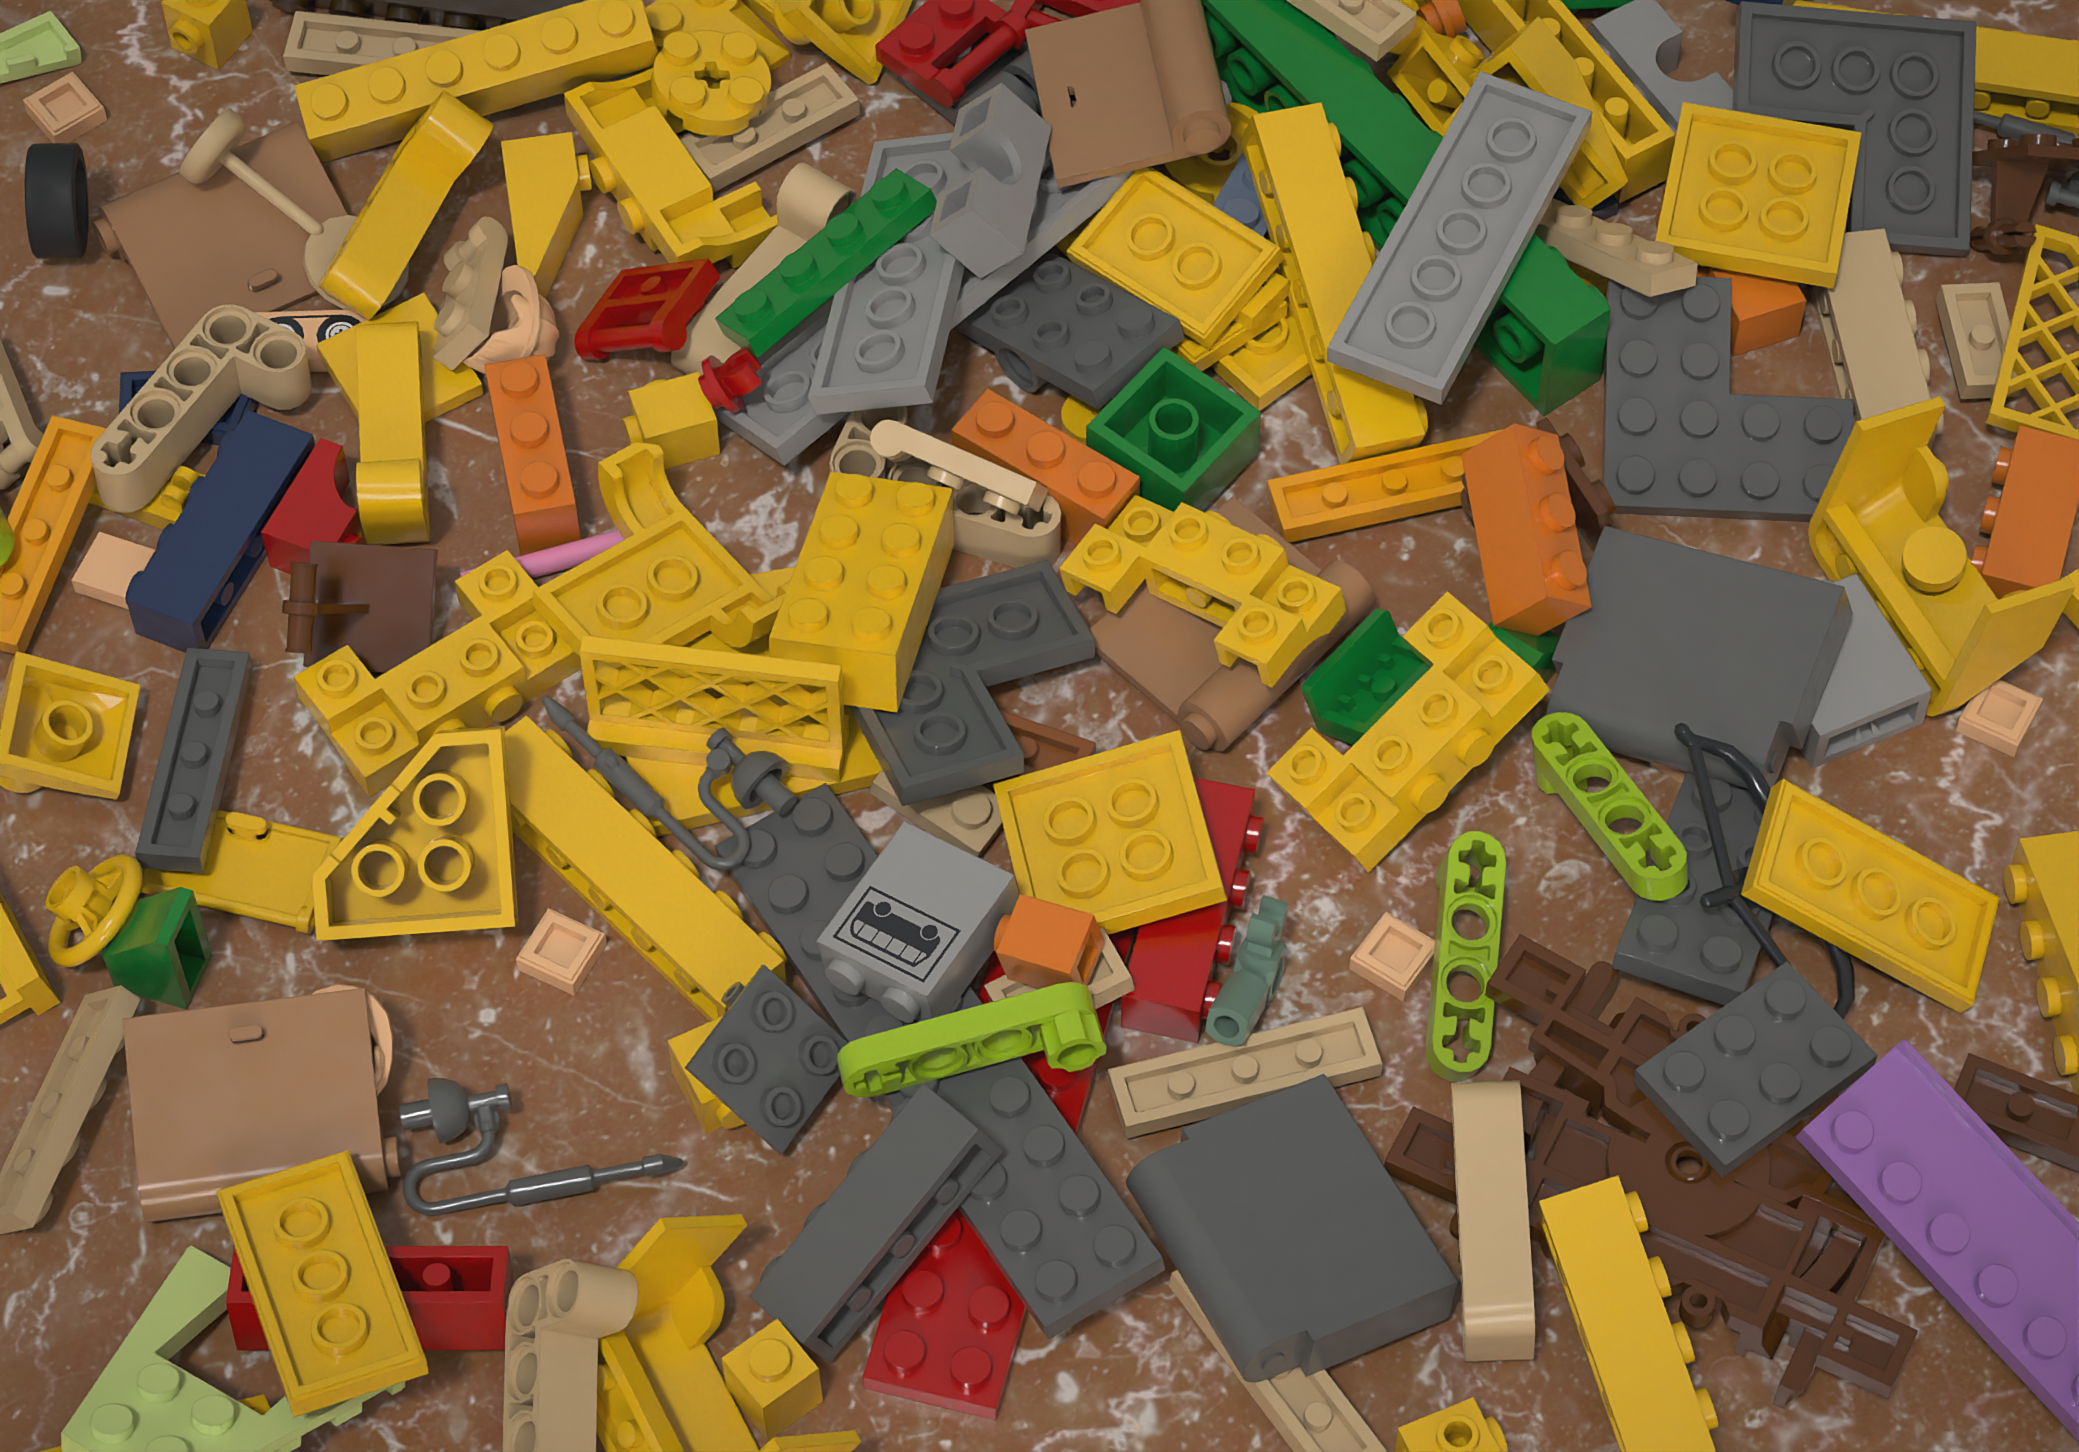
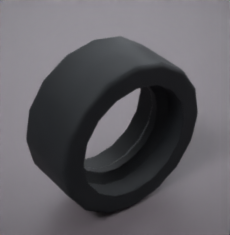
[24,143,89,258]

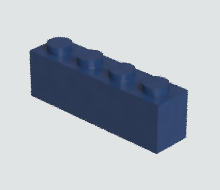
[125,410,316,653]

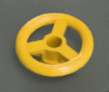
[45,854,143,967]

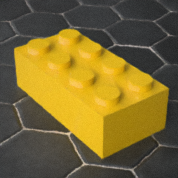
[769,472,954,712]

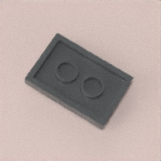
[1633,961,1878,1178]

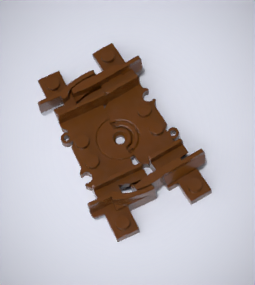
[1384,934,1918,1409]

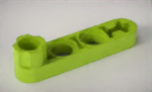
[1531,712,1688,901]
[1425,831,1506,1082]
[837,982,1107,1098]

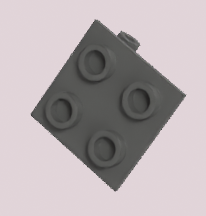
[685,965,848,1154]

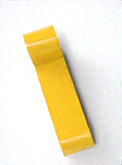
[317,90,494,321]
[355,321,430,545]

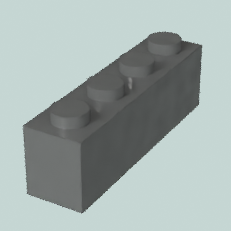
[748,1083,1004,1363]

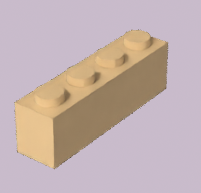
[1809,228,1944,450]

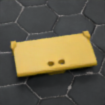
[135,810,343,934]

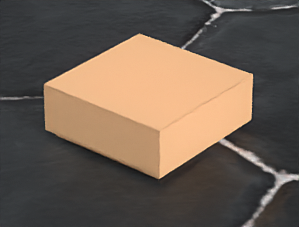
[23,71,107,143]
[72,532,156,610]
[1956,679,2043,757]
[516,908,607,996]
[1349,912,1435,1002]

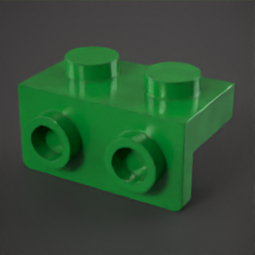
[1301,608,1431,745]

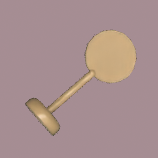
[178,108,409,310]

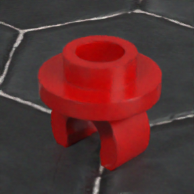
[698,347,762,413]

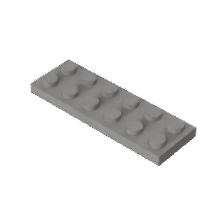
[1327,71,1592,405]
[808,132,971,415]

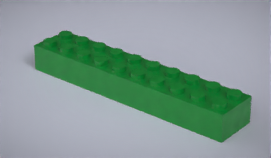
[1201,0,1611,417]

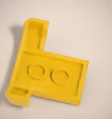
[532,442,790,671]

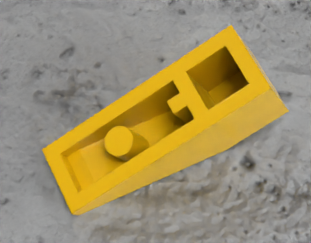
[1469,16,1628,209]
[501,132,592,299]

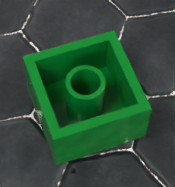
[1086,347,1261,512]

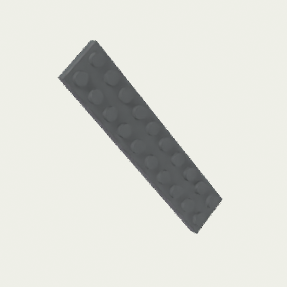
[714,783,1165,1340]

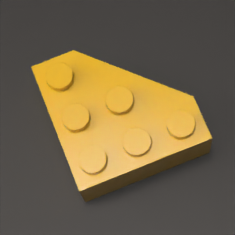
[312,726,519,941]

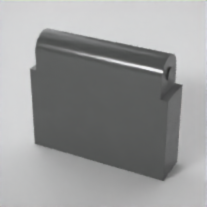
[1546,526,1853,789]
[1126,1074,1458,1383]

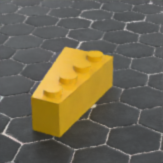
[2004,831,2079,1095]

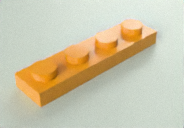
[0,415,107,654]
[1266,429,1503,543]

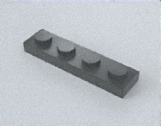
[135,648,253,873]

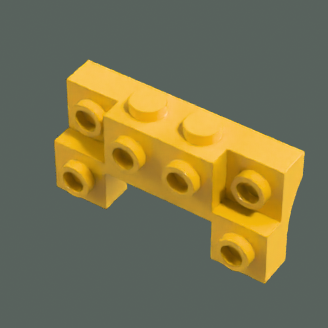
[1387,0,1484,137]
[564,68,778,268]
[1059,495,1347,688]
[293,550,582,798]
[1266,591,1550,873]

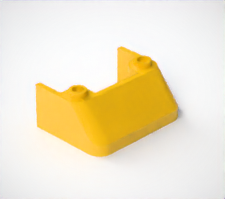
[1808,396,2076,716]
[596,1214,861,1452]

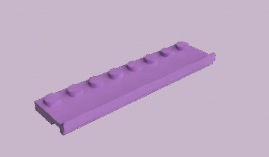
[1796,1039,2079,1441]

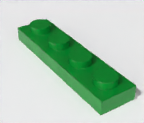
[715,168,937,358]

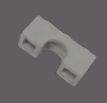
[1589,0,1733,143]
[929,83,1052,279]

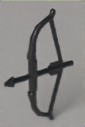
[1674,723,1855,1020]

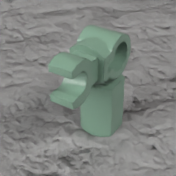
[1205,895,1288,1046]

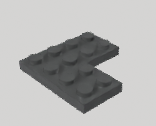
[1732,1,1976,257]
[1602,277,1853,522]
[848,560,1095,807]

